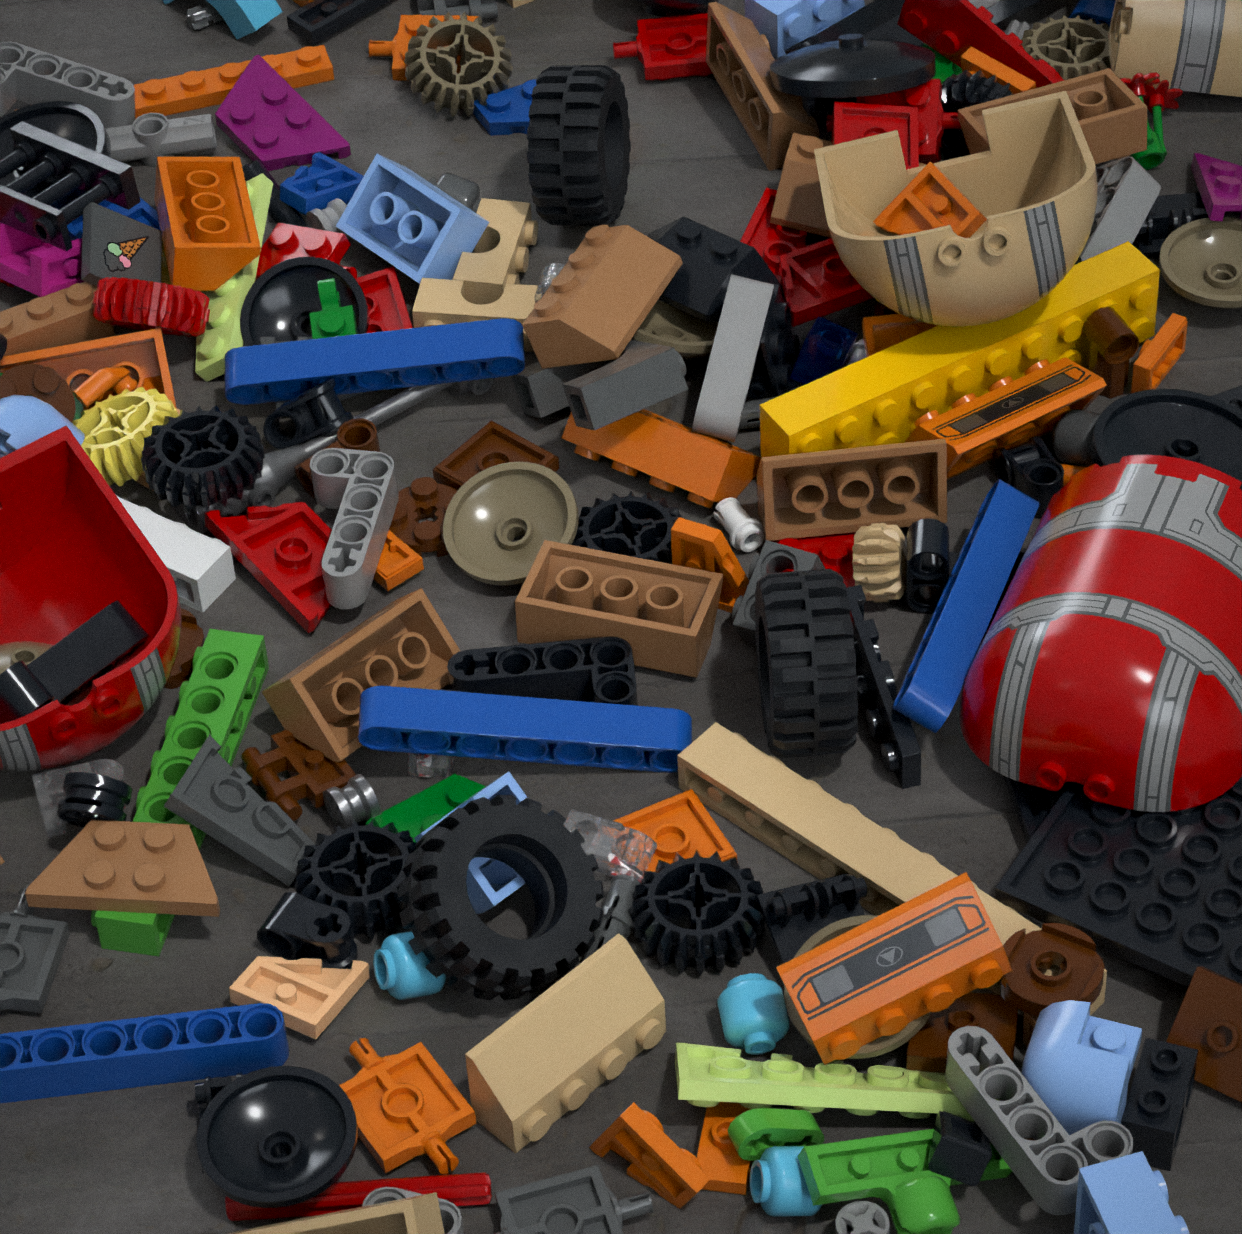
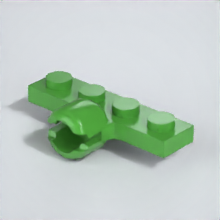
[797,1128,1012,1234]

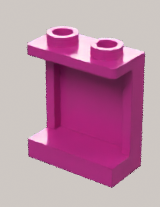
[0,222,84,297]

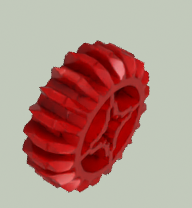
[92,277,210,337]

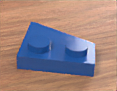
[473,79,536,136]
[280,152,364,215]

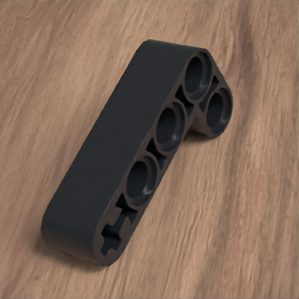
[906,518,1025,614]
[0,600,150,724]
[447,636,638,706]

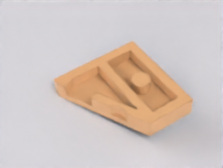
[229,956,369,1040]

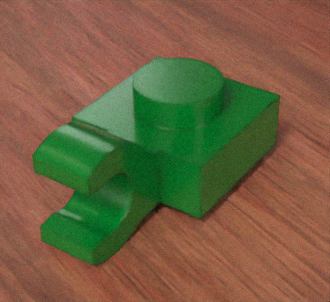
[309,278,358,339]

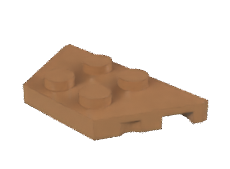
[25,820,220,917]

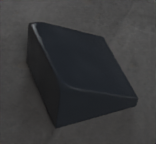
[928,1111,992,1186]

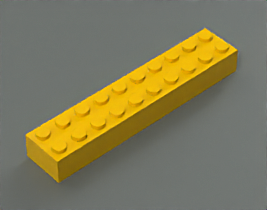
[759,241,1160,457]

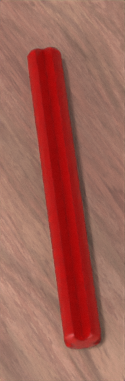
[225,1172,492,1221]

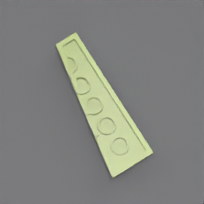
[195,173,273,382]
[675,1043,999,1122]

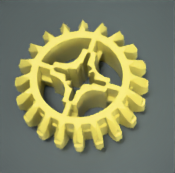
[73,387,179,487]

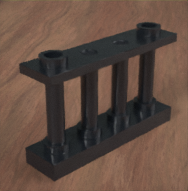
[0,121,141,251]

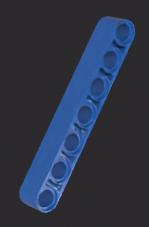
[225,318,525,405]
[892,479,1039,733]
[358,686,692,773]
[0,1003,290,1103]

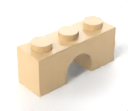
[452,198,538,304]
[412,278,548,352]

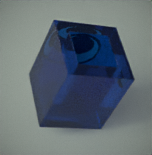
[790,316,858,385]

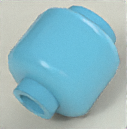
[373,931,446,1000]
[717,973,789,1055]
[750,1146,822,1217]

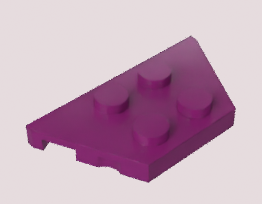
[215,54,351,171]
[1191,153,1242,221]

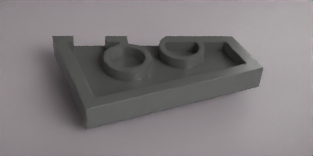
[164,734,315,886]

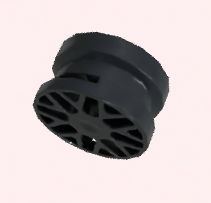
[56,772,133,828]

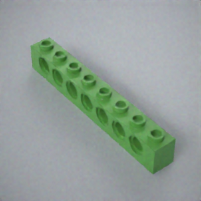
[91,629,269,957]

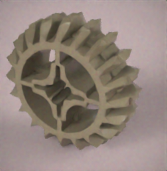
[404,11,513,118]
[1021,15,1111,80]

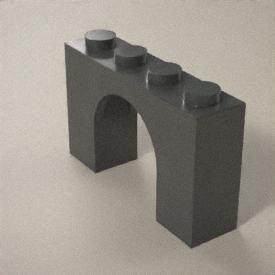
[511,340,688,430]

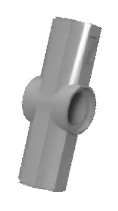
[105,113,217,167]

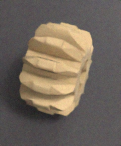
[852,523,907,603]

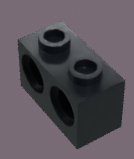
[1121,1037,1198,1171]

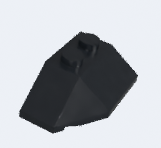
[647,216,785,323]

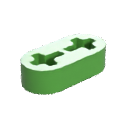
[728,1108,824,1161]

